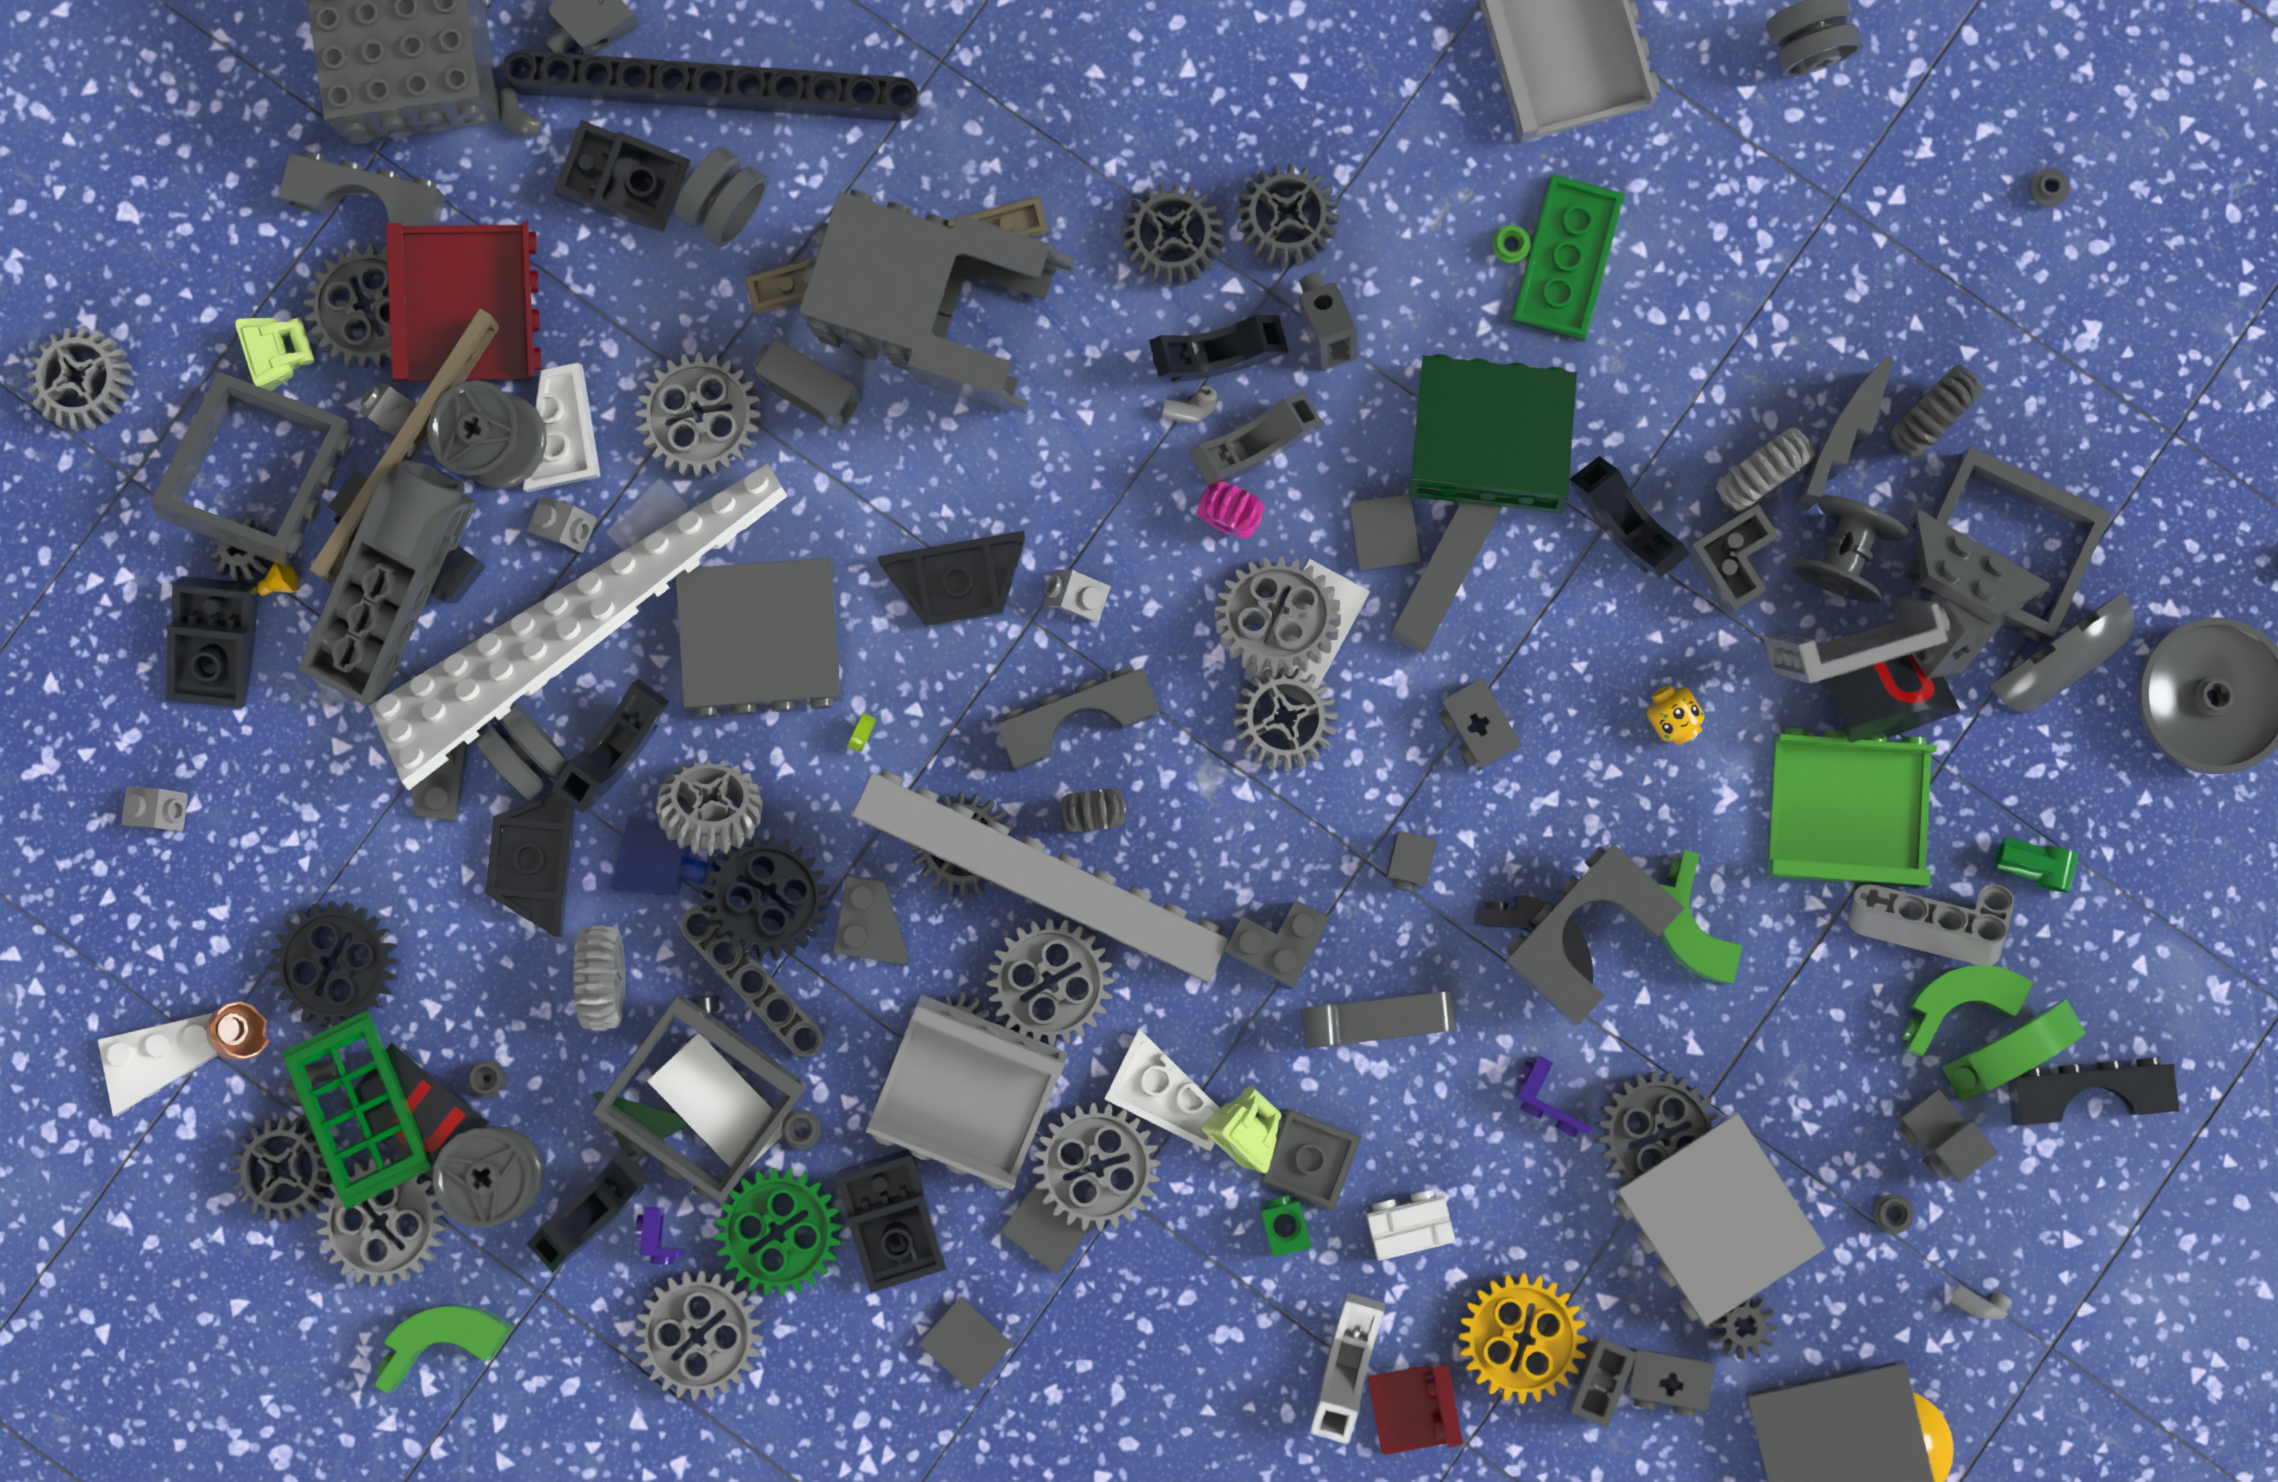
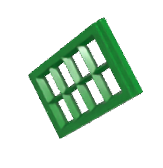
[282,1011,433,1209]

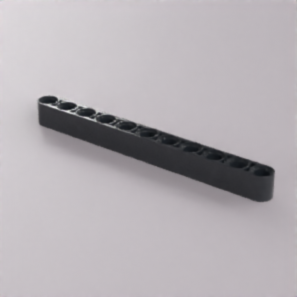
[502,50,921,121]

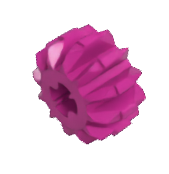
[1196,481,1265,538]

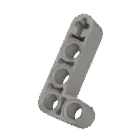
[1848,884,2014,966]

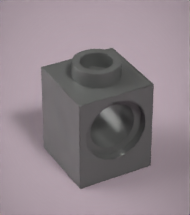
[1385,830,1437,893]

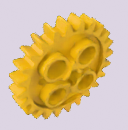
[1457,1273,1588,1404]

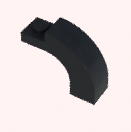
[1149,315,1289,382]
[1569,456,1690,578]
[552,679,669,813]
[1474,895,1593,985]
[527,1150,650,1273]

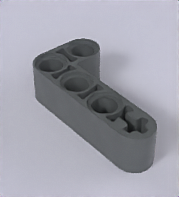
[1300,991,1457,1049]

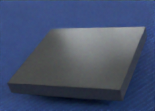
[1349,494,1421,572]
[1000,1181,1094,1274]
[918,1297,1013,1392]

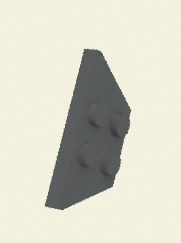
[1910,509,2050,624]

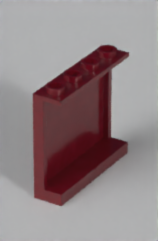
[386,221,541,382]

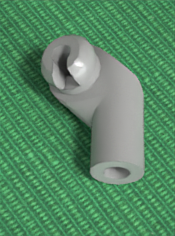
[1162,386,1218,424]
[1951,1285,2012,1320]

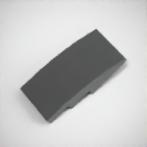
[1793,356,1894,511]

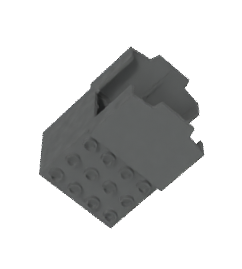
[305,0,502,144]
[799,189,1075,415]

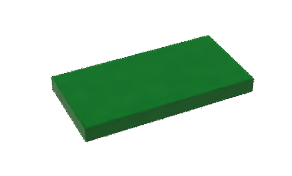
[1511,174,1625,342]

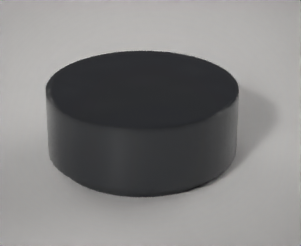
[687,995,720,1013]

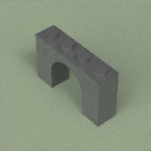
[1504,844,1684,1026]

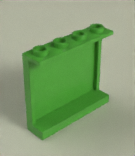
[1766,728,1937,888]

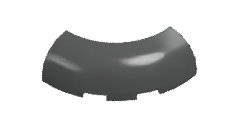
[1990,592,2135,713]

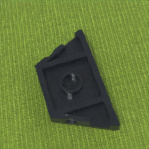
[877,531,1026,628]
[485,794,575,937]

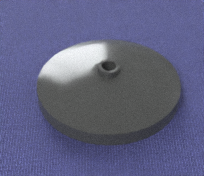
[2136,617,2278,774]

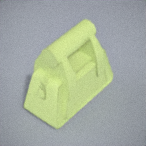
[235,318,315,391]
[1201,1086,1281,1173]

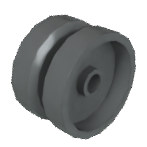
[1765,0,1864,77]
[674,147,768,248]
[473,701,569,800]

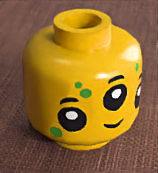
[1646,685,1705,745]

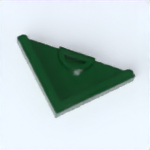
[593,1091,689,1157]

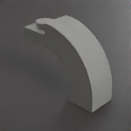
[1310,1292,1386,1444]

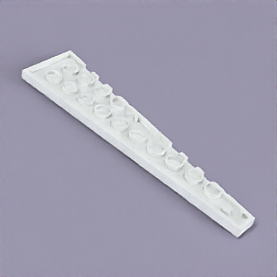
[369,464,787,790]

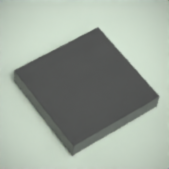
[1260,1108,1362,1210]

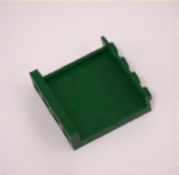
[1408,354,1577,514]

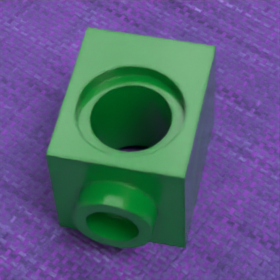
[1260,1195,1312,1258]

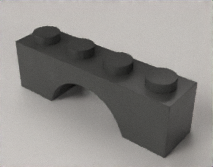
[278,151,446,226]
[997,665,1159,771]

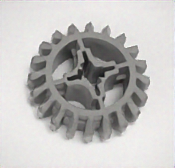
[26,327,134,431]
[1716,428,1817,514]
[1233,668,1338,772]
[656,758,763,857]
[573,925,626,1031]

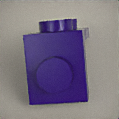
[1514,1055,1591,1138]

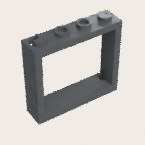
[151,372,353,566]
[1904,446,2112,644]
[592,992,806,1204]

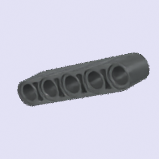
[1389,503,1502,655]
[680,907,826,1057]

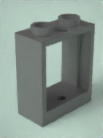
[754,338,861,433]

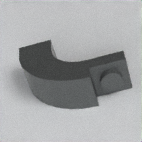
[1189,391,1324,485]

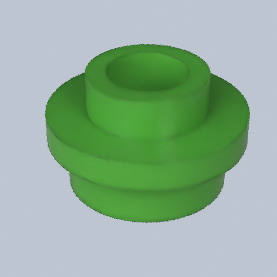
[1492,225,1531,264]

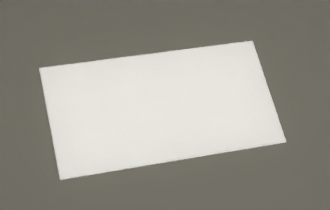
[1247,559,1370,705]
[647,1033,784,1167]

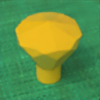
[256,562,301,596]

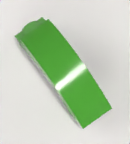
[1659,850,1743,985]
[1901,965,2033,1057]
[1942,999,2086,1102]
[374,1304,514,1394]

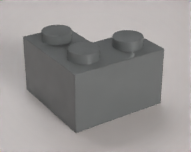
[1687,504,1779,616]
[1223,899,1330,989]
[1894,1089,1998,1182]

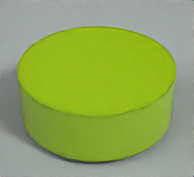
[847,712,876,753]

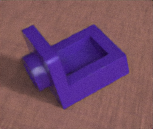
[635,1206,685,1265]

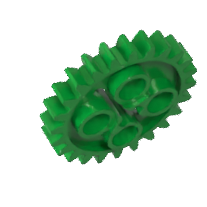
[714,1167,844,1297]

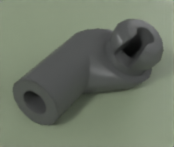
[497,88,541,137]
[286,1061,339,1106]

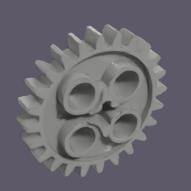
[636,352,763,478]
[1215,556,1341,677]
[987,919,1114,1046]
[1033,1103,1161,1232]
[317,1158,448,1287]
[634,1270,764,1401]

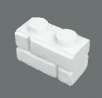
[1365,1189,1456,1261]

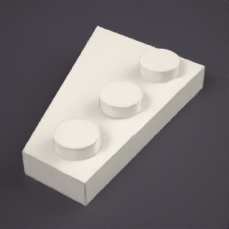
[523,363,601,492]
[98,1013,218,1116]
[1105,1029,1220,1151]

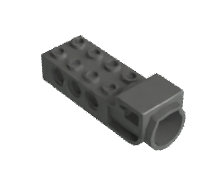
[298,461,477,705]

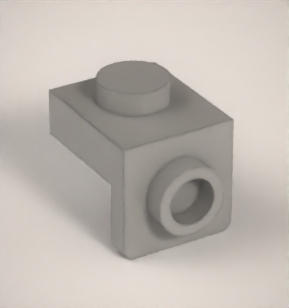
[359,382,416,437]
[526,495,596,553]
[1043,569,1111,623]
[121,787,188,831]

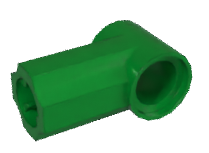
[1994,837,2079,893]

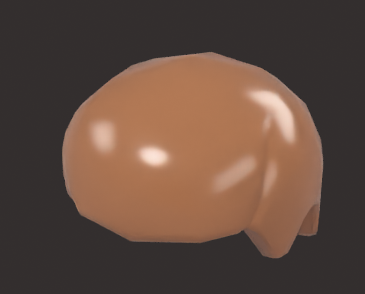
[207,1000,269,1061]

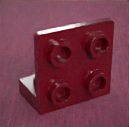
[1368,1362,1463,1455]

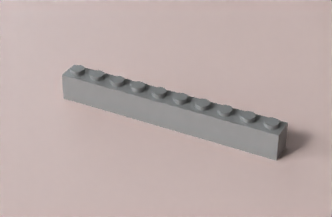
[850,769,1229,982]

